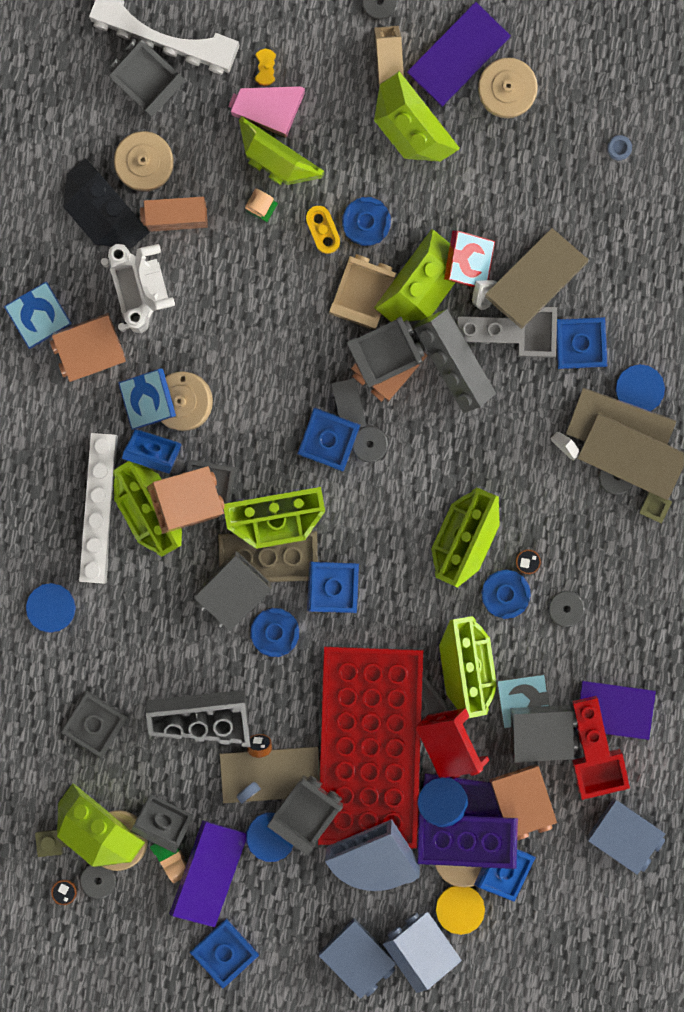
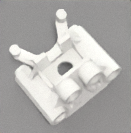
[101,244,175,333]

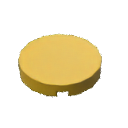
[436,885,485,935]

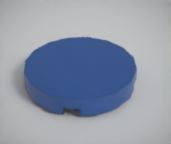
[342,197,391,246]
[615,364,665,411]
[481,570,531,619]
[26,583,76,633]
[251,608,299,657]
[418,777,468,827]
[246,813,293,862]

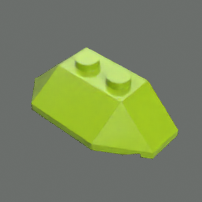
[374,71,460,162]
[239,116,324,185]
[374,229,455,322]
[113,461,182,557]
[224,487,325,549]
[431,487,500,588]
[439,616,497,718]
[57,783,145,867]

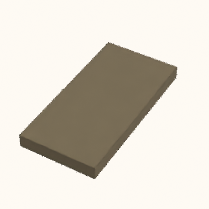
[485,228,589,329]
[566,387,676,445]
[578,413,684,500]
[218,531,318,582]
[220,746,320,803]

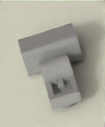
[457,307,557,358]

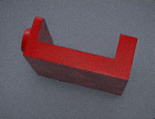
[415,708,489,779]

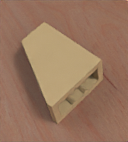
[374,26,404,86]

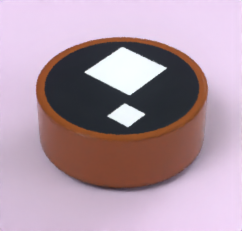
[516,550,541,574]
[247,734,272,758]
[51,879,77,905]

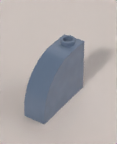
[325,819,420,891]

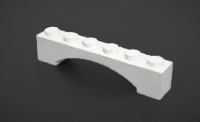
[89,0,239,75]
[79,433,118,584]

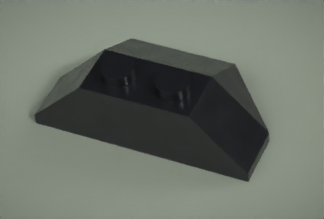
[63,158,150,249]

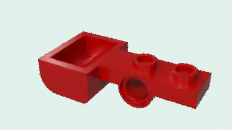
[572,696,630,800]

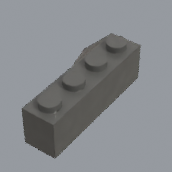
[412,309,496,414]
[146,690,251,747]

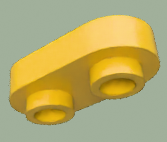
[306,206,340,254]

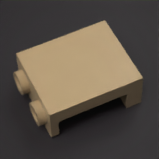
[329,254,396,330]

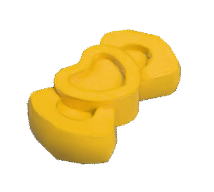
[255,48,276,86]

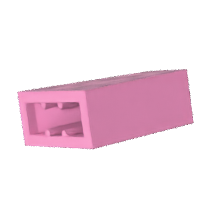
[229,87,305,137]

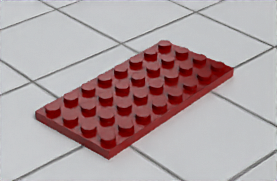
[318,646,423,849]

